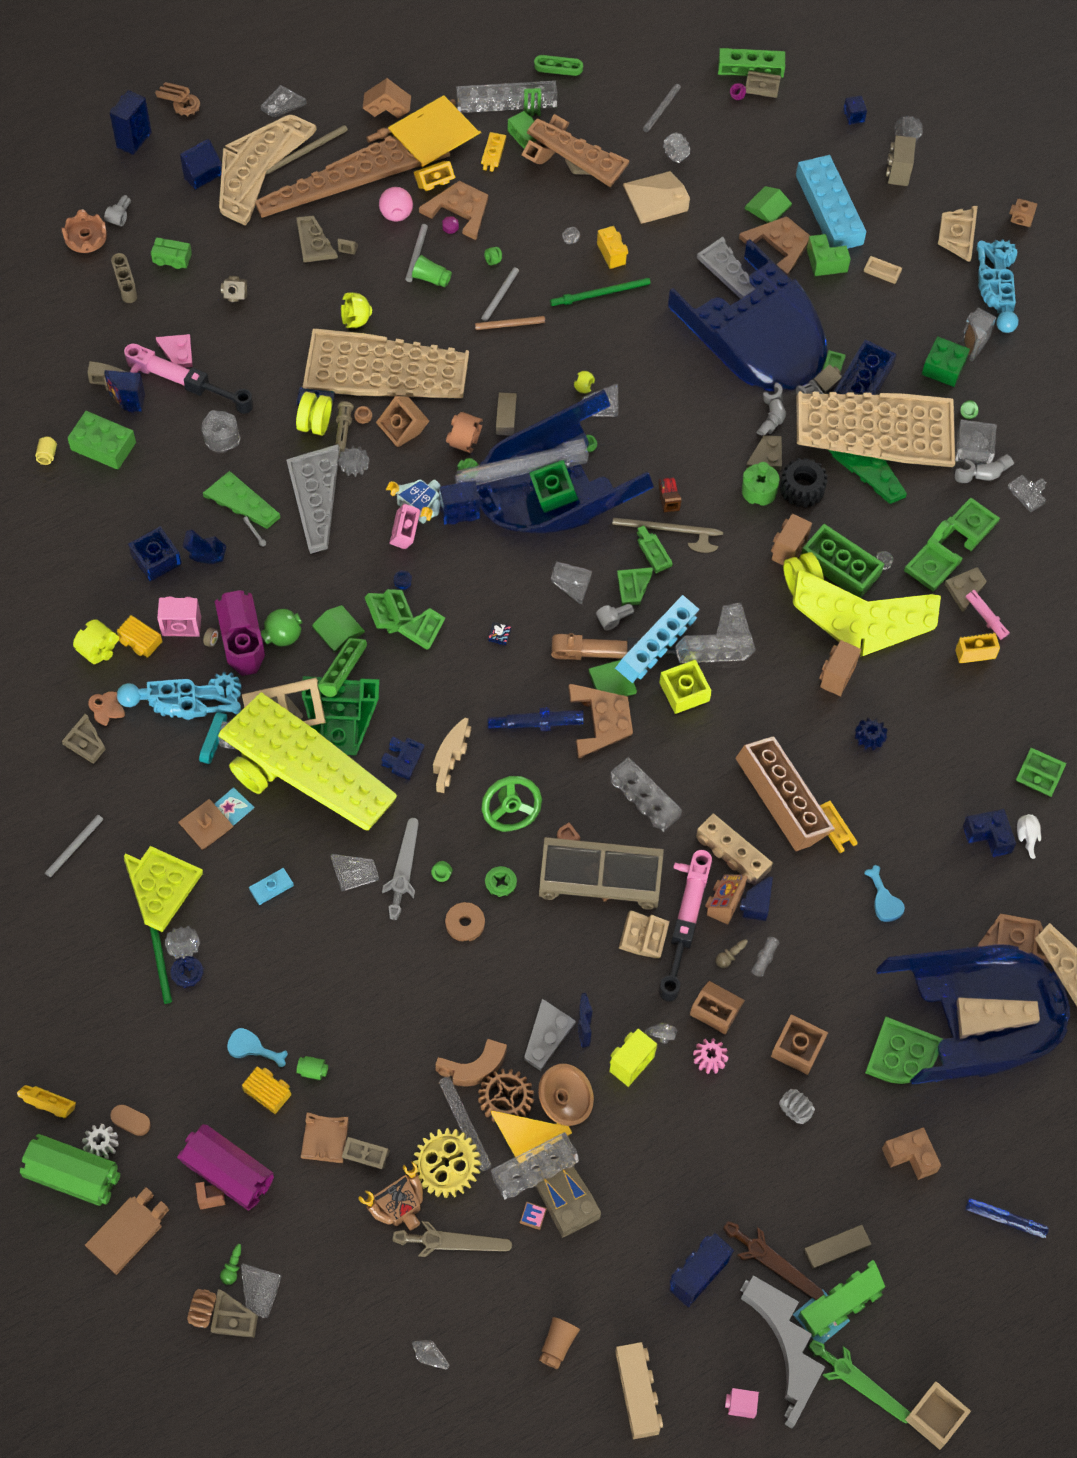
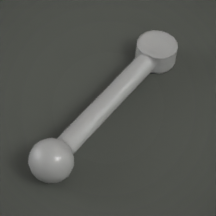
[243,516,266,547]

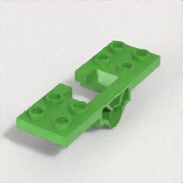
[904,498,1000,592]

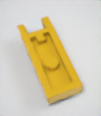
[820,801,858,853]

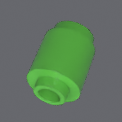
[297,1056,328,1080]

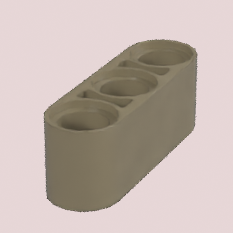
[111,253,137,303]

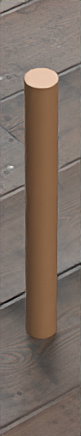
[475,316,545,330]

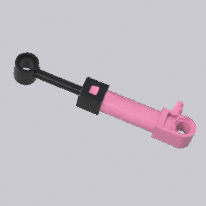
[124,344,253,414]
[659,850,712,1001]

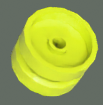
[296,392,332,436]
[783,552,824,595]
[229,752,277,794]

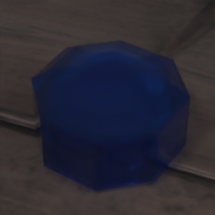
[394,570,412,590]

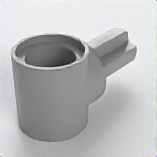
[104,195,131,226]
[596,604,634,630]

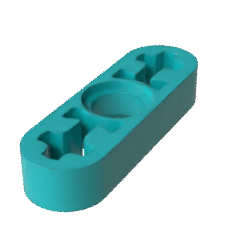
[199,712,227,764]

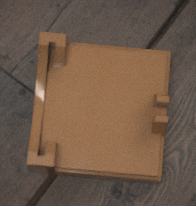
[301,1113,349,1163]

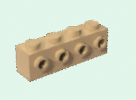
[696,813,773,886]

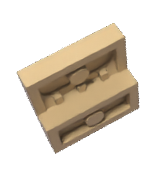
[619,910,670,959]

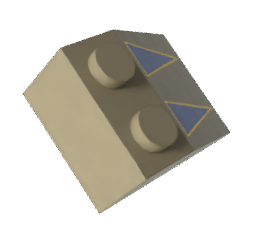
[533,1163,601,1238]

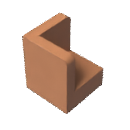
[195,1182,226,1209]

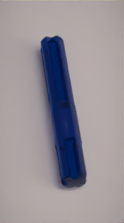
[966,1198,1049,1238]

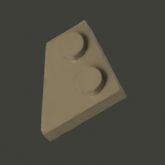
[746,435,782,470]

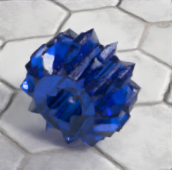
[855,717,887,750]

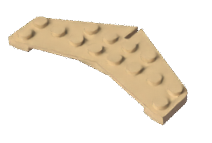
[219,115,317,226]

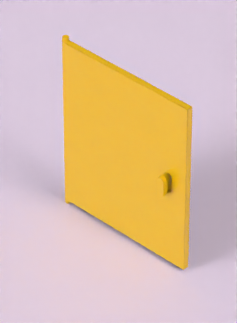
[388,95,481,167]

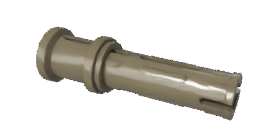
[335,402,354,455]

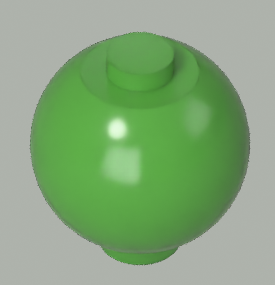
[260,609,303,646]

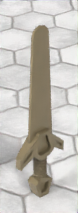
[393,1221,512,1257]

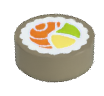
[203,628,219,647]

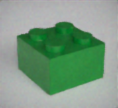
[921,336,970,387]
[529,460,578,513]

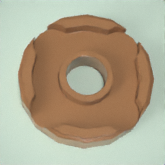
[445,902,485,942]

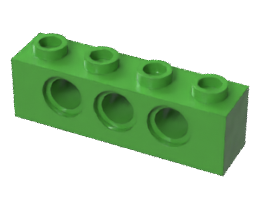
[718,48,785,78]

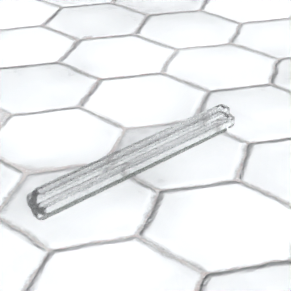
[439,1077,492,1171]

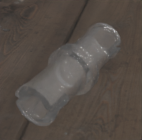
[751,937,779,977]

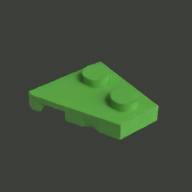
[617,567,653,606]
[397,608,445,650]

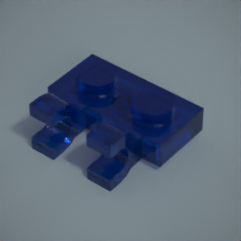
[381,737,425,780]

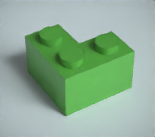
[807,234,850,276]

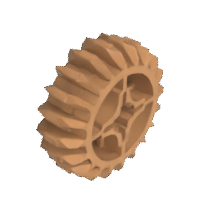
[478,1069,534,1122]

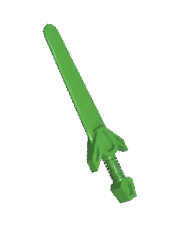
[808,1340,910,1423]

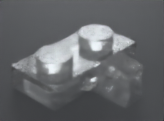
[1007,475,1047,512]

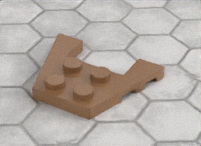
[419,181,488,240]
[739,216,810,278]
[568,684,633,758]

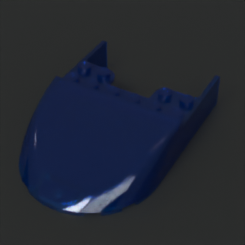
[668,239,827,391]
[475,390,654,533]
[876,944,1070,1084]

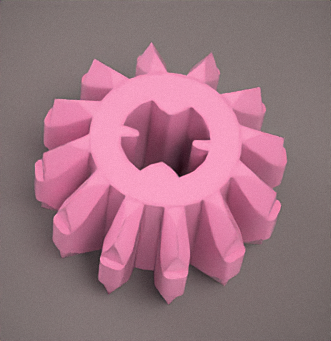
[693,1038,728,1074]

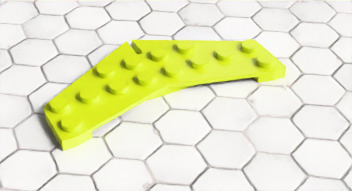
[793,571,941,657]

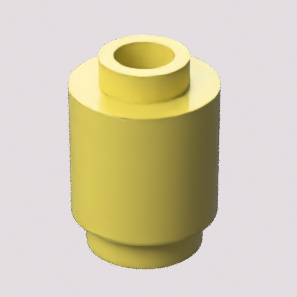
[35,437,57,465]

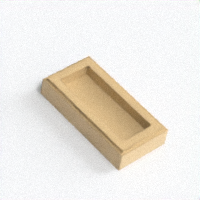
[864,256,902,284]

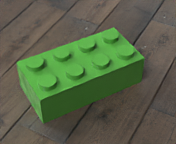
[801,524,884,598]

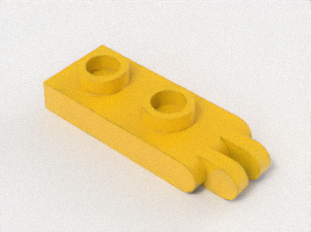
[481,132,506,172]
[17,1085,76,1118]

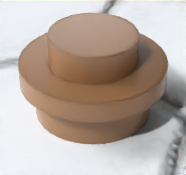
[354,406,372,424]

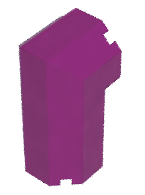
[215,590,265,676]

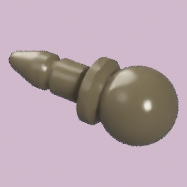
[716,939,748,968]

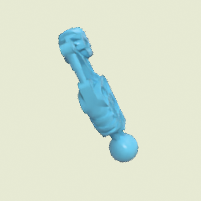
[976,239,1019,333]
[117,671,242,720]

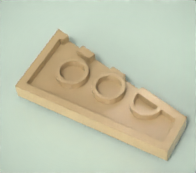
[956,998,1040,1039]

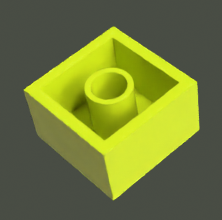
[659,660,711,714]
[610,1029,657,1087]

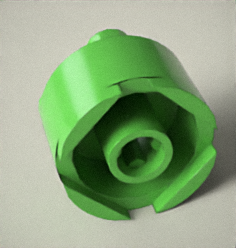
[742,462,780,506]

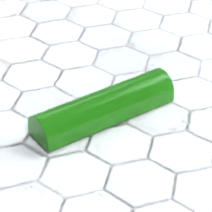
[318,638,367,697]

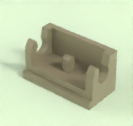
[342,1137,390,1169]

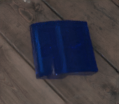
[578,993,593,1048]

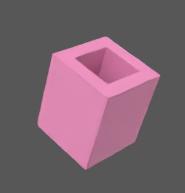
[725,1388,759,1418]

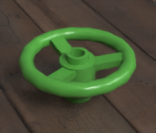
[481,776,542,832]

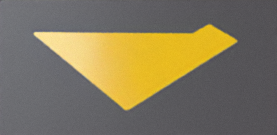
[491,1111,572,1165]

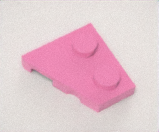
[156,334,193,368]

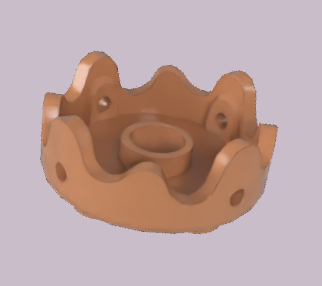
[62,210,107,253]

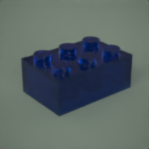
[110,90,152,155]
[669,1233,734,1308]

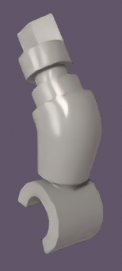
[756,383,786,436]
[955,454,1014,483]

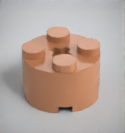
[446,412,483,453]

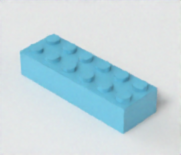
[796,155,866,249]

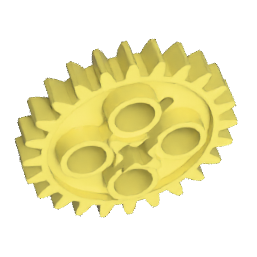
[413,1128,481,1198]

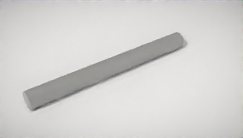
[405,224,428,282]
[481,267,519,322]
[45,815,103,878]

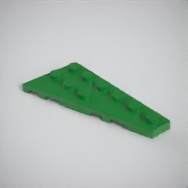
[828,450,907,504]

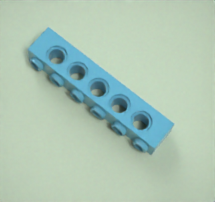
[615,595,700,683]

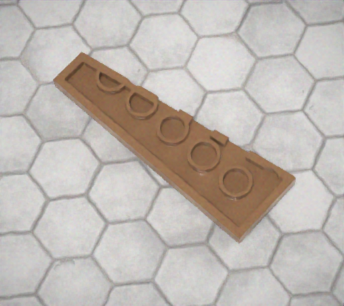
[527,118,629,187]

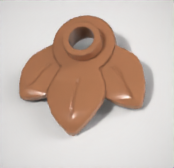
[88,692,125,726]

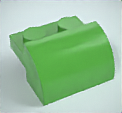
[365,589,413,633]

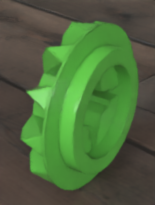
[485,866,517,897]

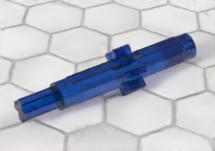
[487,708,584,731]

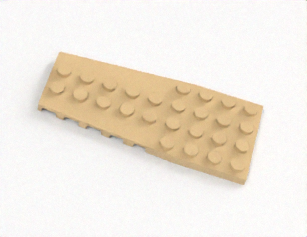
[303,329,469,398]
[796,391,955,467]

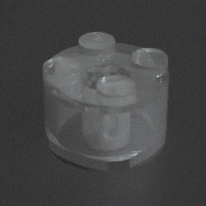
[201,410,240,453]

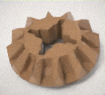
[173,94,200,117]

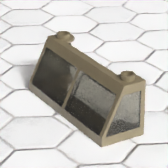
[539,837,664,910]

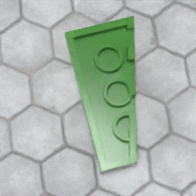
[203,471,280,529]

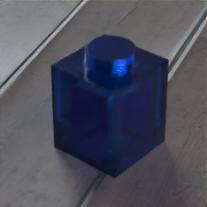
[843,96,867,124]

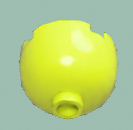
[341,293,372,328]

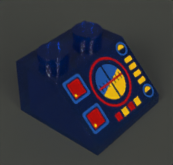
[104,370,145,412]

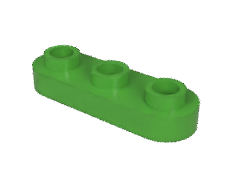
[534,55,583,76]

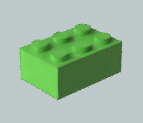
[68,411,136,470]

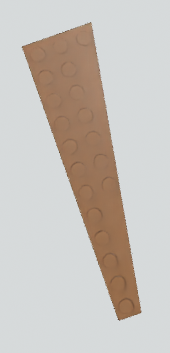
[255,136,450,218]

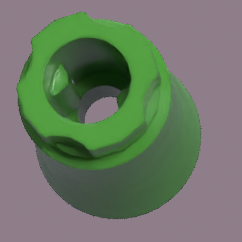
[412,255,452,287]

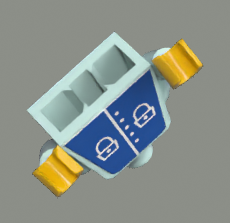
[386,480,441,524]

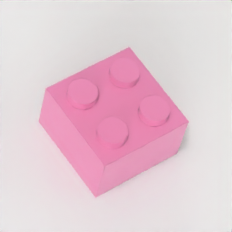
[157,596,201,637]

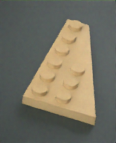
[1035,923,1077,1006]

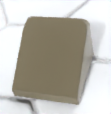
[338,238,358,255]

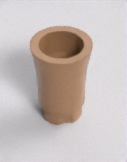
[539,1317,580,1369]

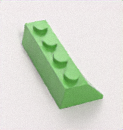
[798,1260,885,1338]

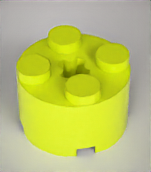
[73,619,119,664]

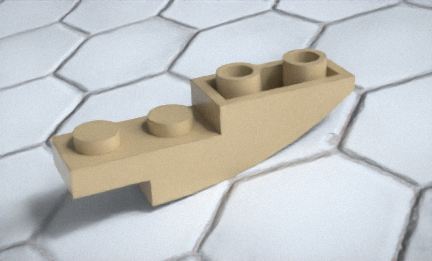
[433,718,471,793]

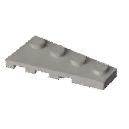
[697,237,757,301]

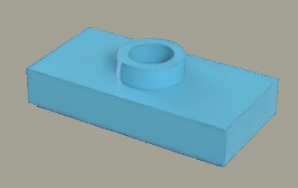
[249,868,294,905]

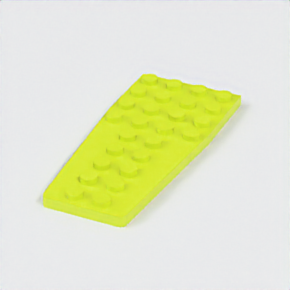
[218,692,397,830]

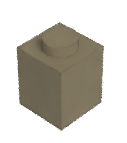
[814,365,842,394]

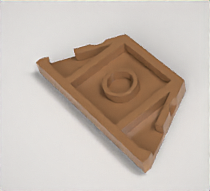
[977,914,1050,963]

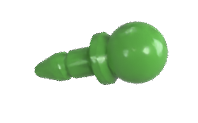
[220,1244,241,1285]

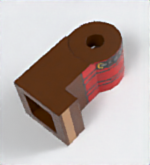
[658,478,681,512]

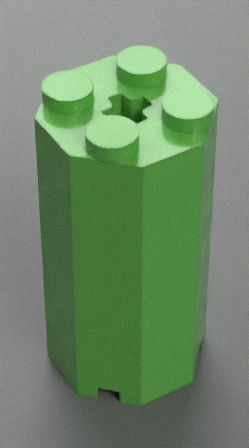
[20,1134,120,1206]

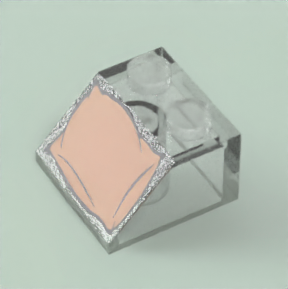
[963,308,996,362]

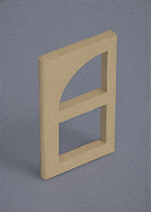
[242,678,326,726]

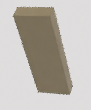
[804,1225,871,1269]

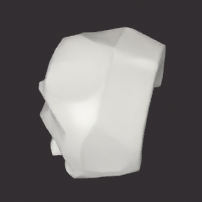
[1017,814,1041,859]

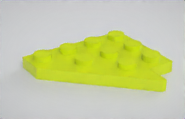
[124,846,203,932]

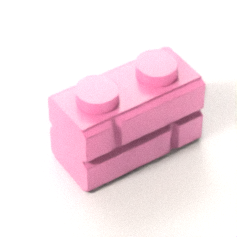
[389,504,420,549]

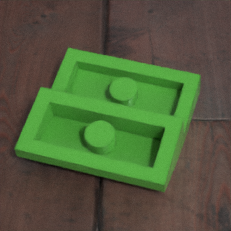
[1016,748,1067,797]

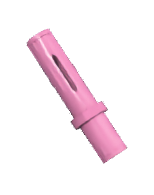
[965,590,1010,640]

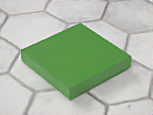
[589,660,637,696]

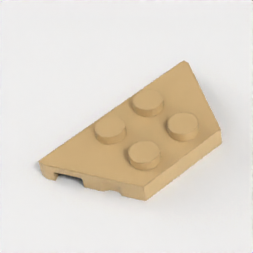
[938,206,978,262]

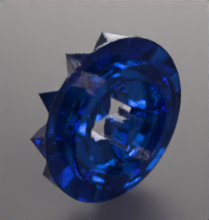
[171,956,204,988]

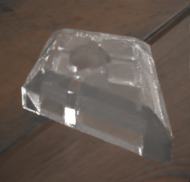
[645,1023,678,1044]
[412,1340,450,1370]

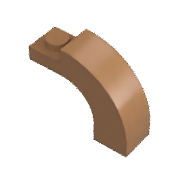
[522,114,570,164]
[436,1039,507,1086]

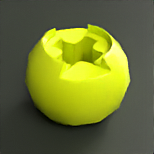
[574,371,595,393]

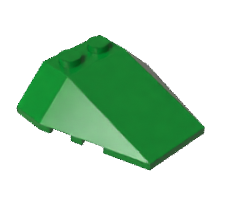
[302,676,380,755]

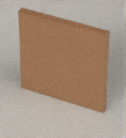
[178,799,234,851]

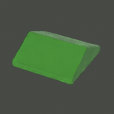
[745,186,792,223]
[312,605,365,653]

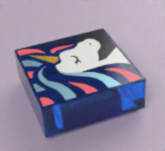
[488,622,511,645]

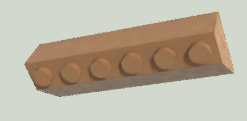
[735,736,835,851]

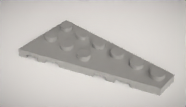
[286,444,340,554]

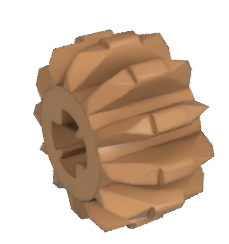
[187,1289,216,1328]

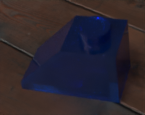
[740,877,773,921]

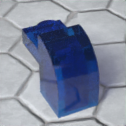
[182,530,226,564]

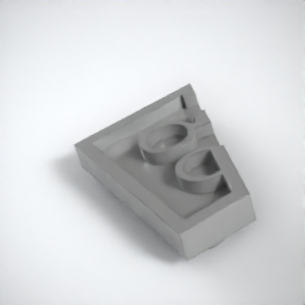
[524,999,576,1071]

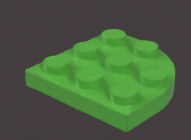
[865,1017,943,1084]

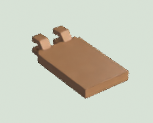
[85,1187,169,1275]

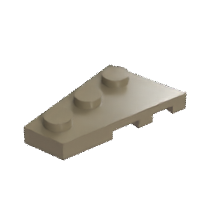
[296,216,338,262]

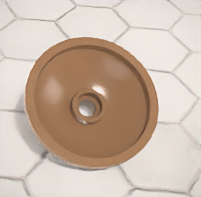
[539,1064,594,1126]

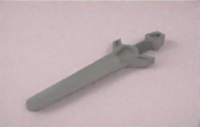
[382,818,419,920]

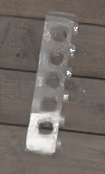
[456,81,557,113]

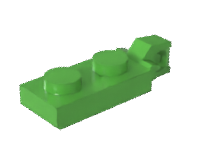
[637,526,673,573]

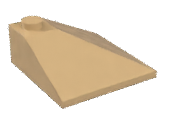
[623,171,690,224]

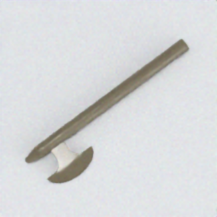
[266,125,348,174]
[612,518,723,553]

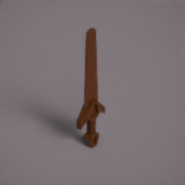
[723,1221,824,1300]

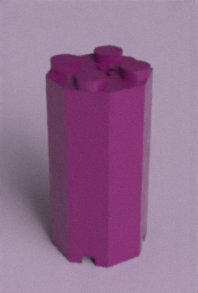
[177,1124,274,1211]

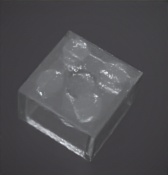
[955,420,997,464]

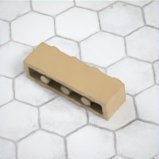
[615,1342,663,1439]

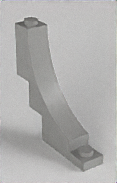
[740,1276,825,1428]

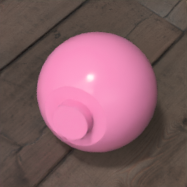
[379,187,413,222]

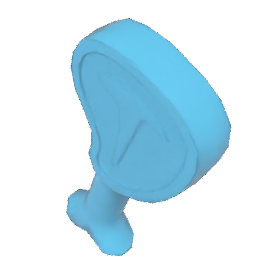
[864,865,905,922]
[227,1028,288,1067]

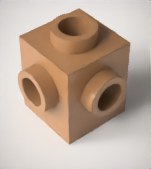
[1009,199,1037,227]

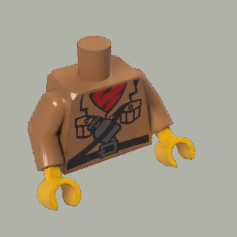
[358,1161,423,1230]

